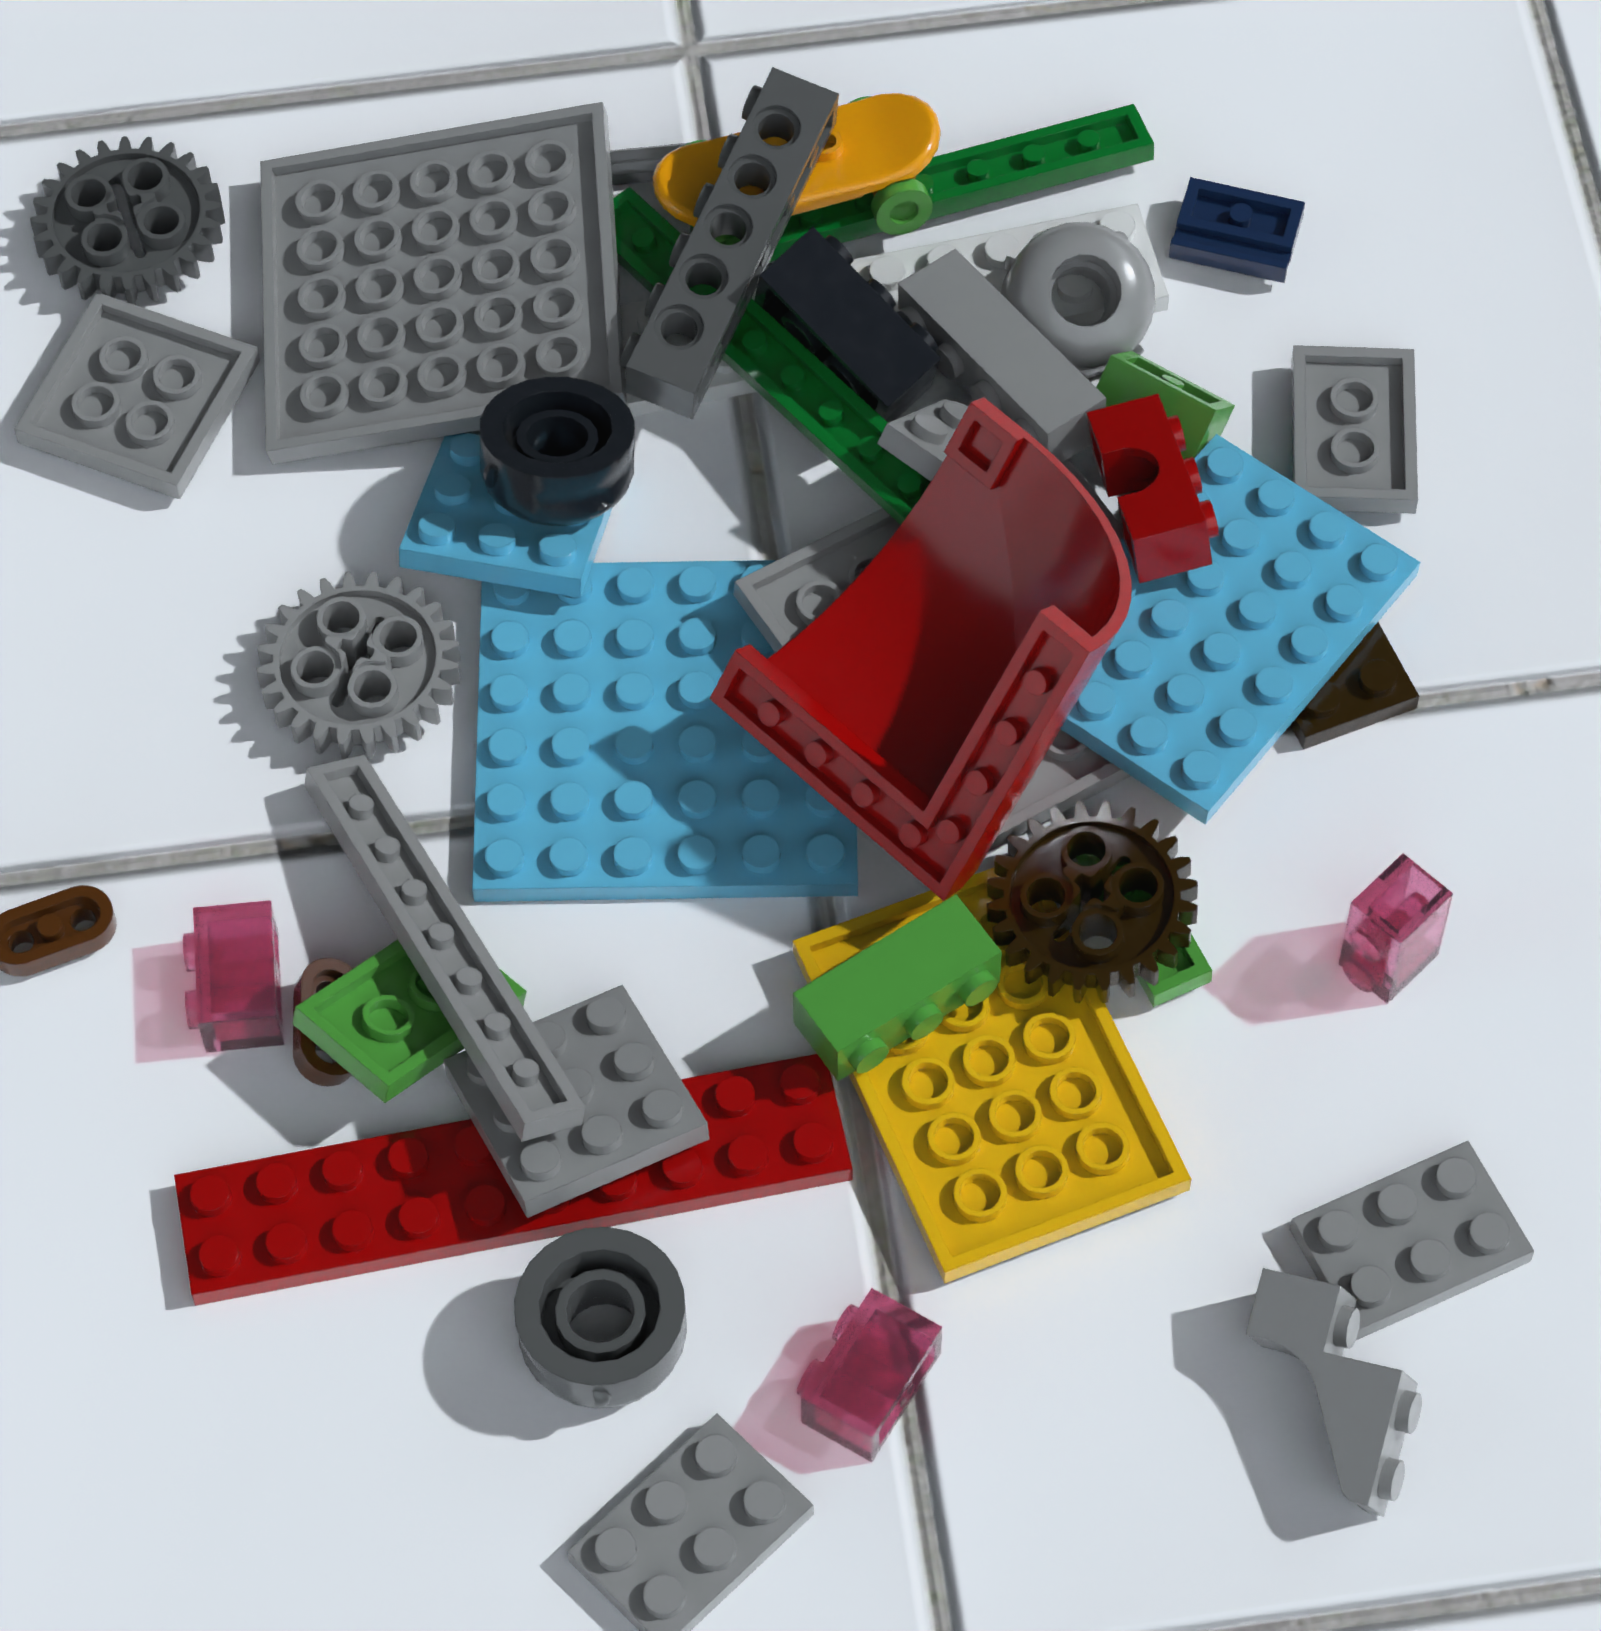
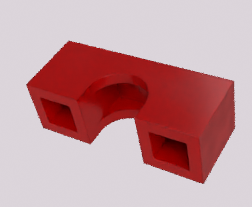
[1086,394,1219,584]

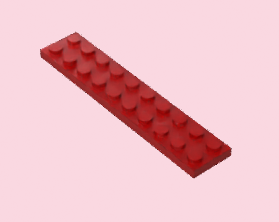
[174,1054,853,1306]

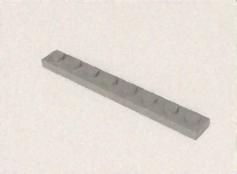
[304,754,586,1142]

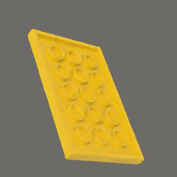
[792,867,1192,1284]

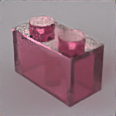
[1338,853,1453,1004]
[183,900,284,1053]
[797,1288,942,1462]

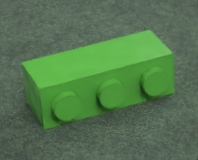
[793,894,1002,1081]

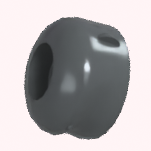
[514,1227,687,1409]

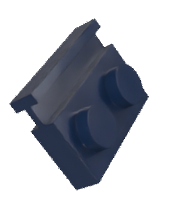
[1169,177,1305,283]

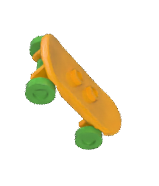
[652,93,941,245]

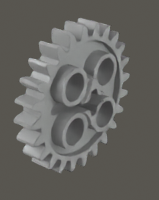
[256,571,461,759]

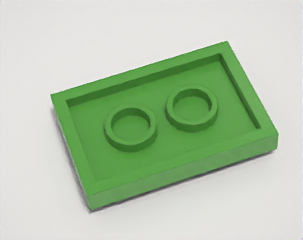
[292,939,527,1103]

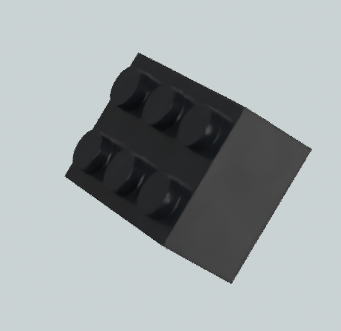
[754,227,941,423]

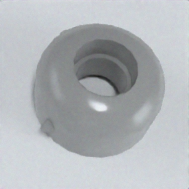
[1001,222,1155,379]

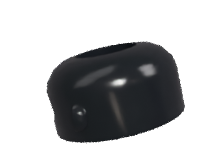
[480,377,635,526]

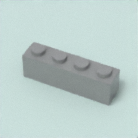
[897,249,1106,463]

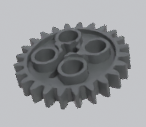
[30,136,225,305]

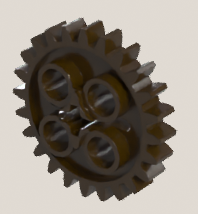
[987,801,1198,1003]

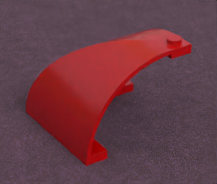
[709,397,1132,901]

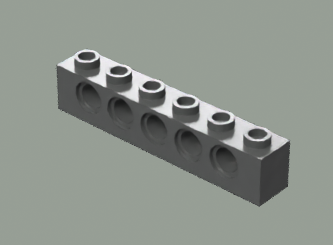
[620,67,839,420]

